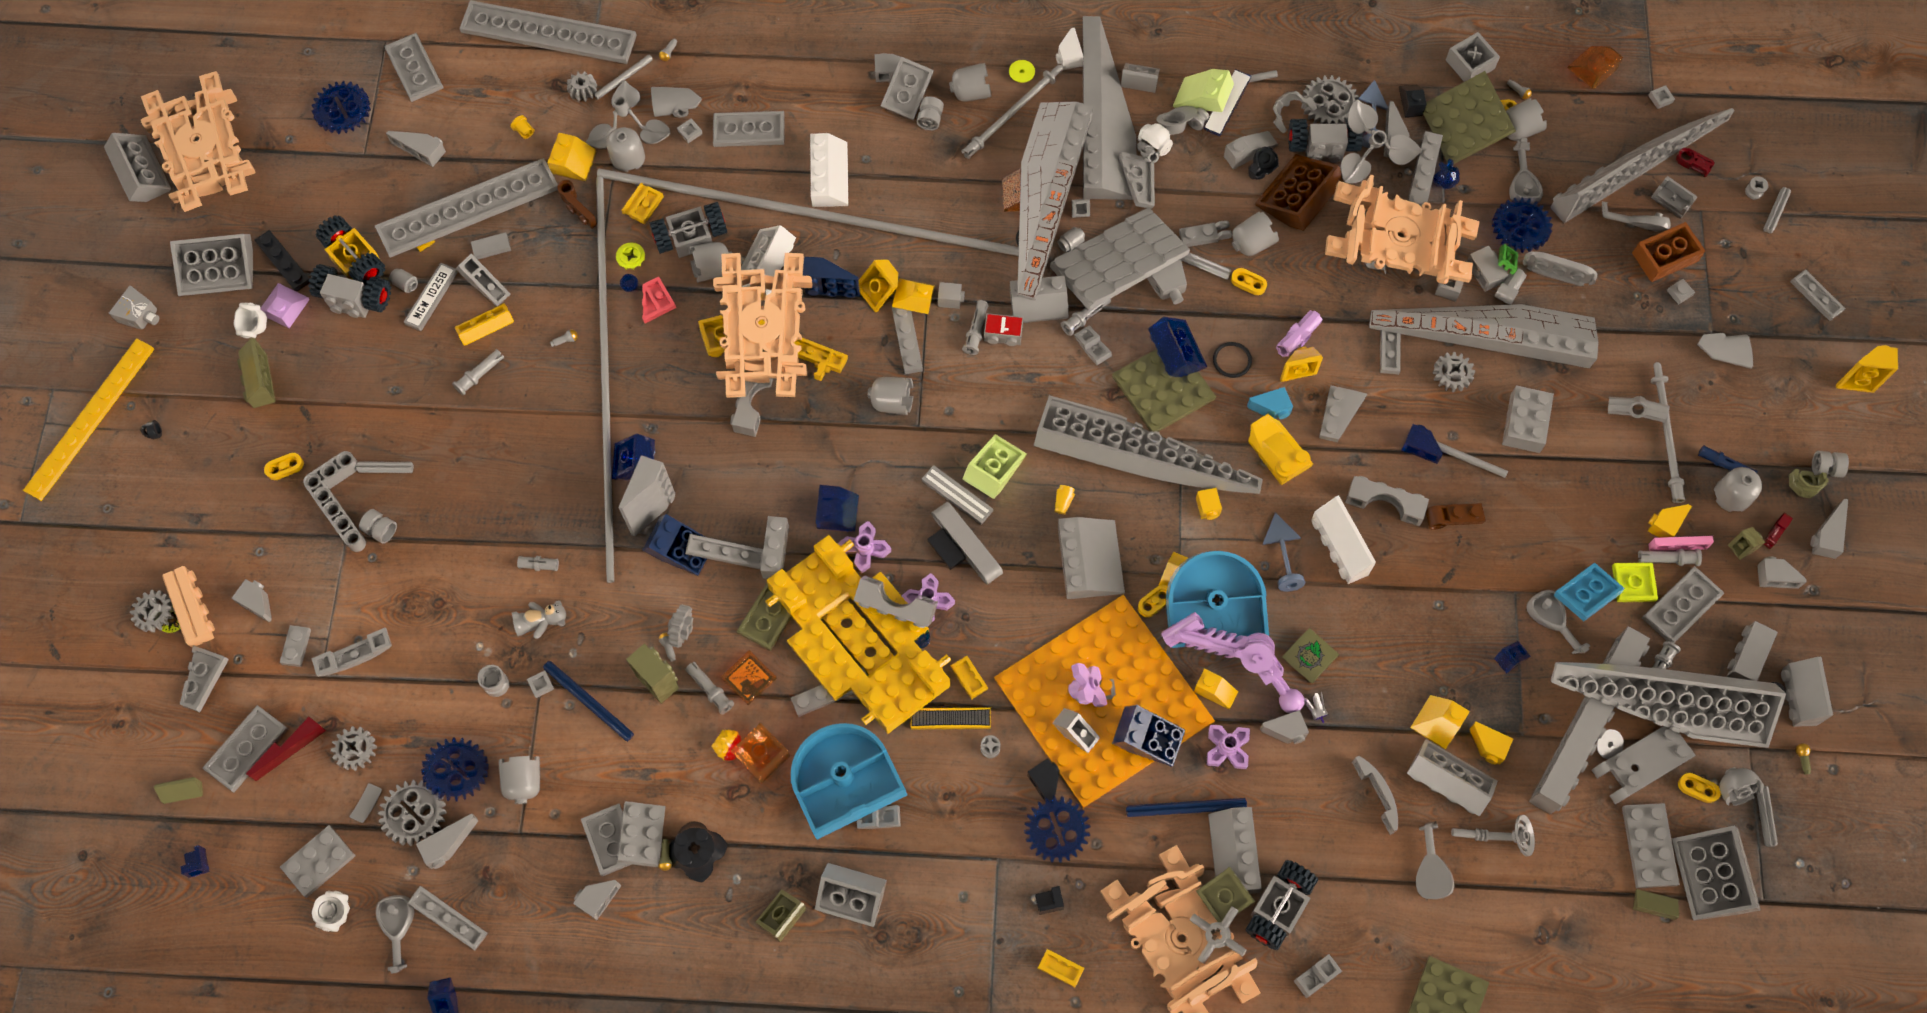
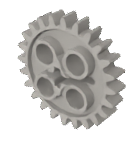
[1301,75,1359,124]
[378,780,447,846]

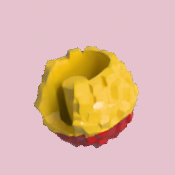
[712,729,744,761]

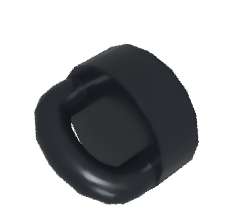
[140,420,162,440]

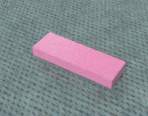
[1648,536,1714,551]

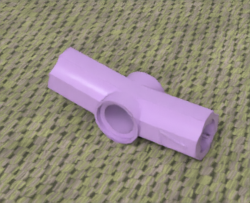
[1276,310,1323,357]

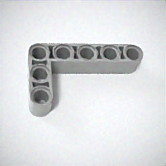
[303,451,366,552]

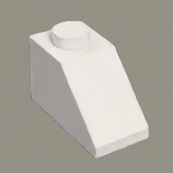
[1056,28,1083,71]

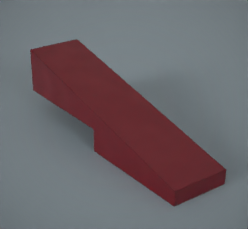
[246,716,326,781]

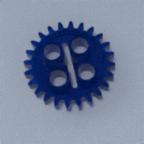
[311,81,371,134]
[1492,197,1553,253]
[421,737,489,802]
[1024,795,1091,863]

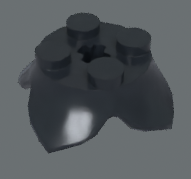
[669,821,728,883]

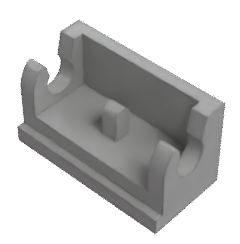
[1651,176,1697,219]

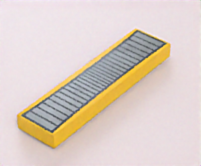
[911,708,991,730]

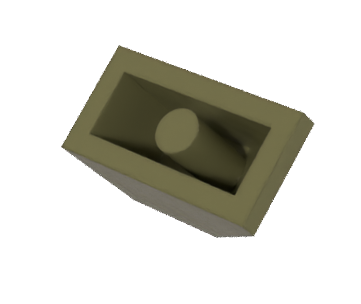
[1728,527,1765,560]

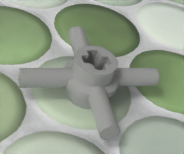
[1190,906,1247,964]

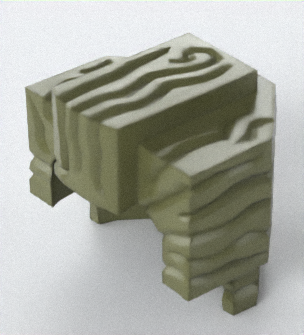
[1789,469,1829,499]

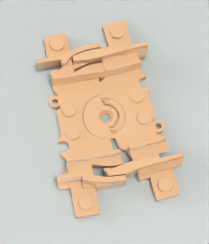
[141,71,256,212]
[1325,175,1480,284]
[713,253,812,398]
[1100,845,1261,1013]

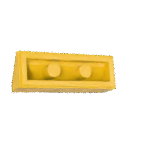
[454,303,514,346]

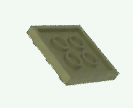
[1408,956,1490,1013]

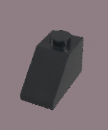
[1399,84,1427,118]
[1027,758,1060,809]

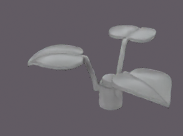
[586,80,670,149]
[1340,100,1422,184]

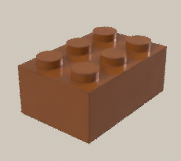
[1632,222,1706,282]

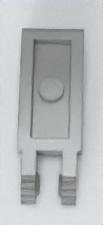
[1179,220,1233,247]

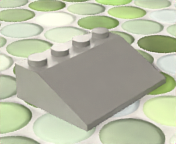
[170,234,253,296]
[618,455,675,536]
[1058,517,1125,599]
[1672,825,1761,921]

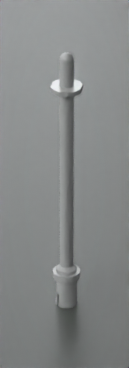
[962,65,1063,159]
[1651,362,1686,503]

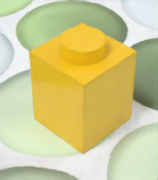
[1196,488,1222,520]

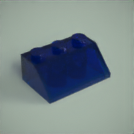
[1148,317,1207,377]

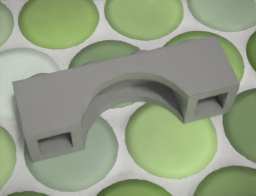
[730,378,774,437]
[1345,476,1429,526]
[853,576,938,628]

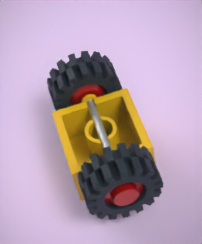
[316,215,385,285]

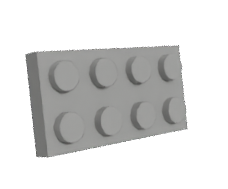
[1622,803,1680,888]

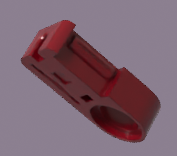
[1676,148,1715,177]
[1763,512,1793,549]

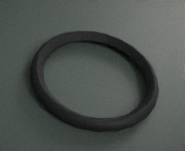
[1213,342,1252,378]

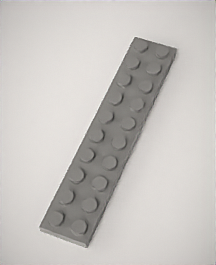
[459,0,637,64]
[375,158,558,258]

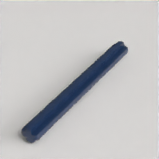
[543,661,634,742]
[1126,798,1247,817]

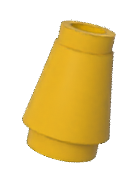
[1055,485,1075,515]

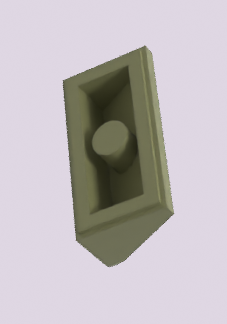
[154,777,203,804]
[1633,889,1679,920]

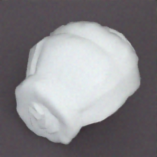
[1138,123,1173,156]
[234,302,267,338]
[311,891,350,932]

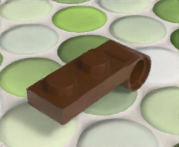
[557,180,597,229]
[1426,503,1486,530]

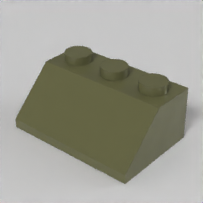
[237,338,276,408]

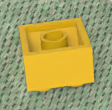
[547,133,597,181]

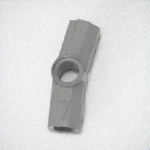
[1608,396,1670,423]

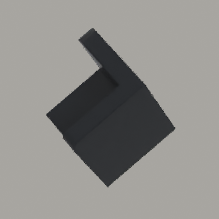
[1035,886,1064,915]

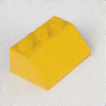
[1836,345,1898,393]

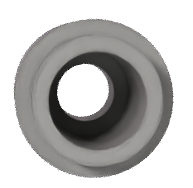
[1057,227,1085,252]
[389,269,418,293]

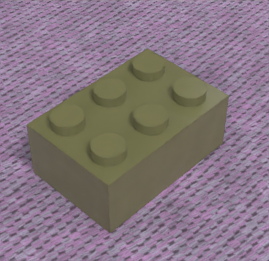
[626,643,679,704]

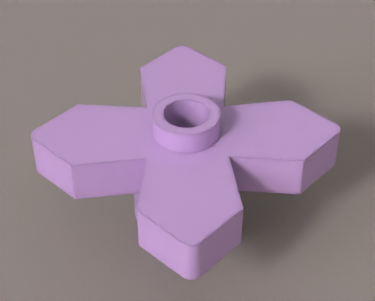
[838,521,891,573]
[902,573,955,622]
[1068,663,1107,707]
[1207,725,1250,769]

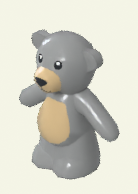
[512,601,566,639]

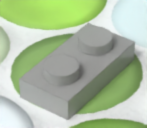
[280,625,311,667]

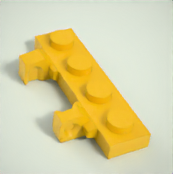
[794,338,848,381]

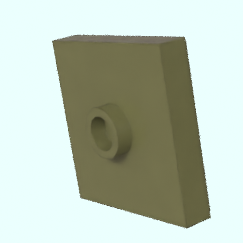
[1196,867,1255,922]

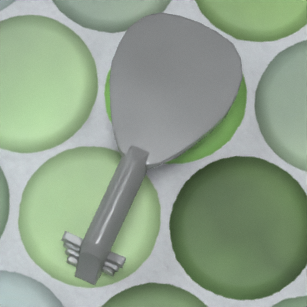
[1509,138,1543,206]
[1602,201,1671,233]
[1526,590,1590,654]
[1416,822,1454,900]
[376,895,414,974]

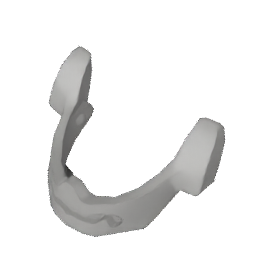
[1273,91,1317,133]

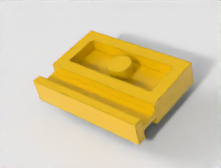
[622,183,664,225]

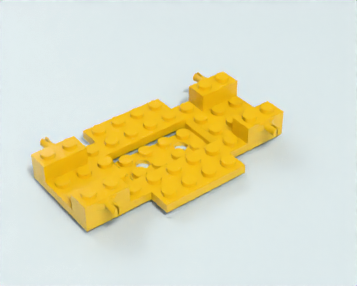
[765,535,951,734]

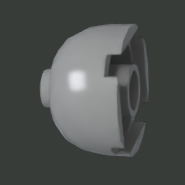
[1719,767,1764,806]

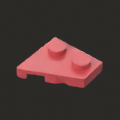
[642,276,676,323]

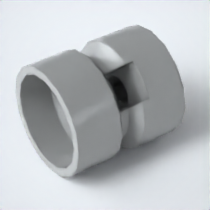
[917,97,944,130]
[1812,451,1849,478]
[359,509,397,544]
[477,665,509,697]

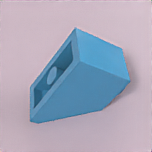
[1247,387,1293,419]

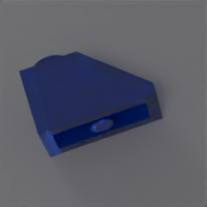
[1402,424,1443,464]
[427,977,459,1013]

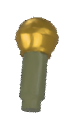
[1796,743,1811,775]

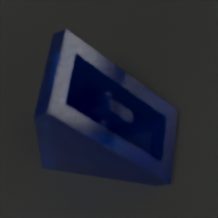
[1494,641,1531,674]

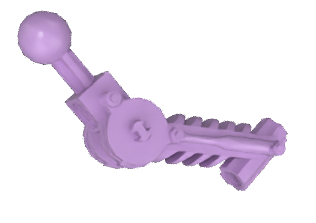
[1161,612,1304,713]

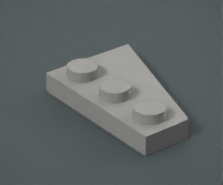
[1118,152,1155,209]
[1319,385,1367,442]
[180,645,229,713]

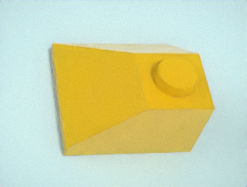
[858,260,898,312]
[892,278,935,314]
[1280,347,1323,382]
[1410,695,1470,750]

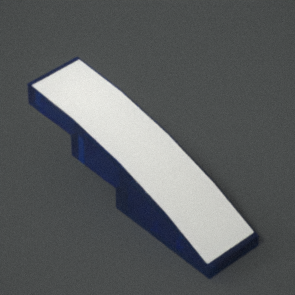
[1204,69,1252,137]

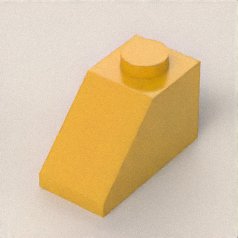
[1648,504,1692,538]
[1194,668,1238,710]
[1470,721,1513,765]

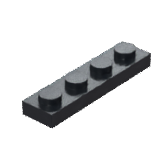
[255,230,311,292]

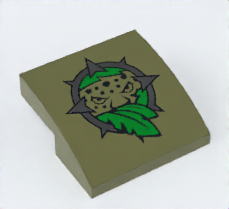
[1282,628,1340,684]

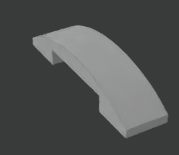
[311,628,392,677]
[1352,756,1398,835]

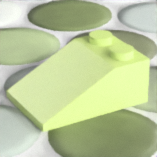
[1173,69,1234,112]
[962,434,1027,499]

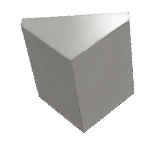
[1121,63,1160,93]

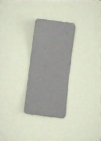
[349,783,382,823]

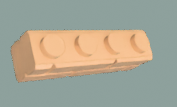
[162,566,215,647]

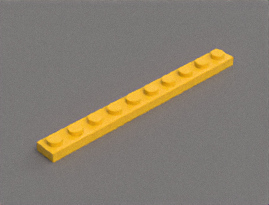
[23,338,154,501]

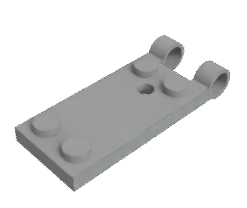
[1591,726,1696,805]

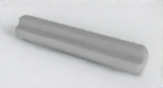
[1763,187,1791,234]
[1181,252,1232,279]
[356,461,414,473]
[1756,786,1778,847]

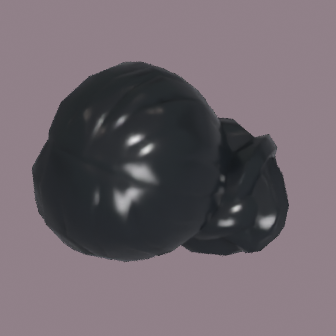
[1248,146,1279,180]

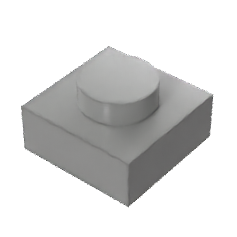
[1648,85,1675,109]
[677,119,702,143]
[1667,279,1695,305]
[527,670,554,698]

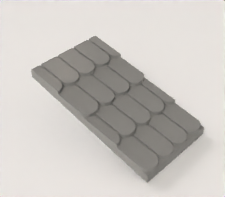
[1050,208,1190,310]

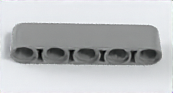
[931,502,1003,585]

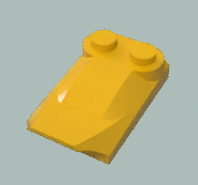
[698,315,765,357]
[1248,414,1313,485]

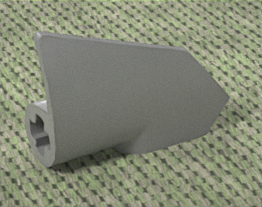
[651,87,702,118]
[1697,333,1753,369]

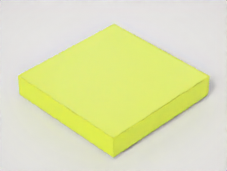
[1612,563,1658,602]

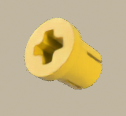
[510,115,535,139]

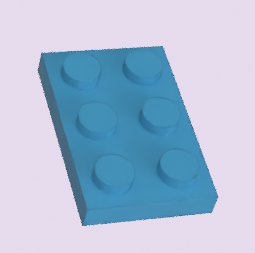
[1554,563,1624,621]

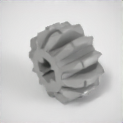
[567,71,597,102]

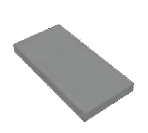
[384,33,444,102]
[713,111,785,147]
[1642,566,1724,643]
[202,705,289,793]

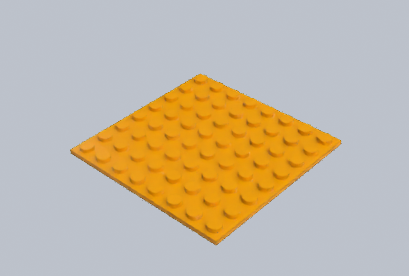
[994,594,1215,808]

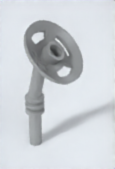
[1451,815,1535,856]

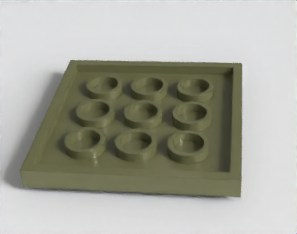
[1423,71,1516,166]
[1112,339,1216,432]

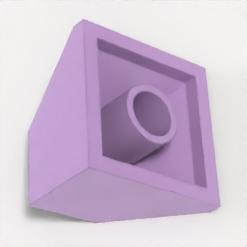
[260,283,310,328]

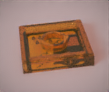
[721,650,777,705]

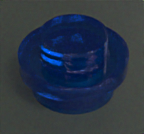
[620,274,639,292]

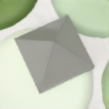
[1071,198,1090,218]

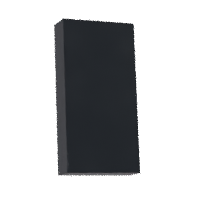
[927,528,966,570]

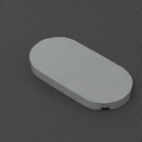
[1523,252,1597,286]

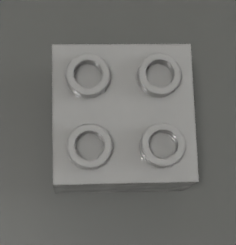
[1446,32,1500,82]

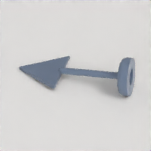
[1358,80,1388,149]
[1263,512,1305,592]

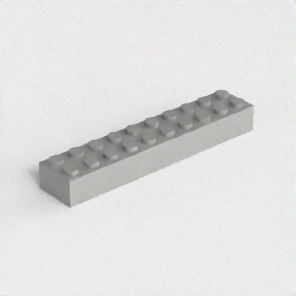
[1529,626,1650,815]

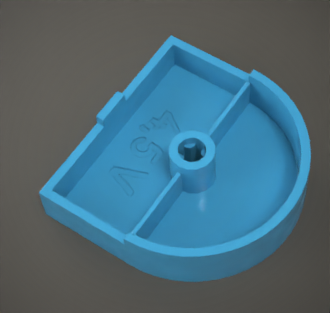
[1166,551,1269,648]
[791,723,908,840]

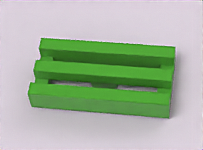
[1498,244,1518,275]

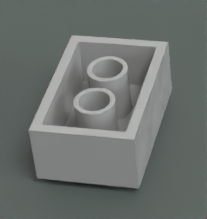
[1502,385,1554,453]

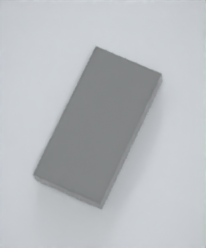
[471,232,511,260]

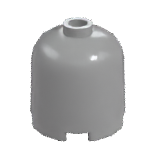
[949,63,991,102]
[1506,98,1547,141]
[607,127,645,172]
[1232,211,1279,256]
[689,242,732,283]
[868,377,914,415]
[1714,467,1762,512]
[499,756,540,804]

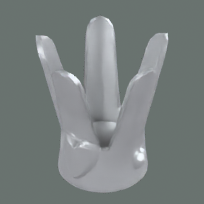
[1304,692,1328,723]

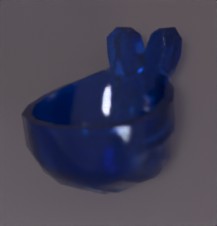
[1433,159,1460,189]

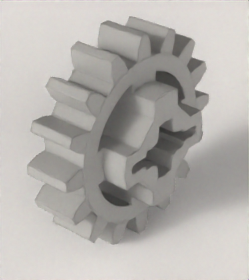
[1433,352,1475,392]
[130,590,174,633]
[667,604,694,648]
[331,726,377,771]

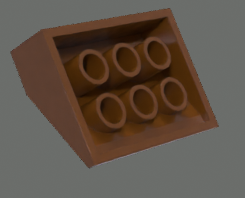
[1255,154,1344,231]

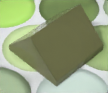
[756,889,806,942]

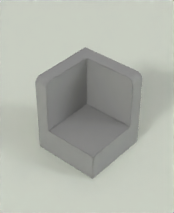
[1435,280,1464,302]

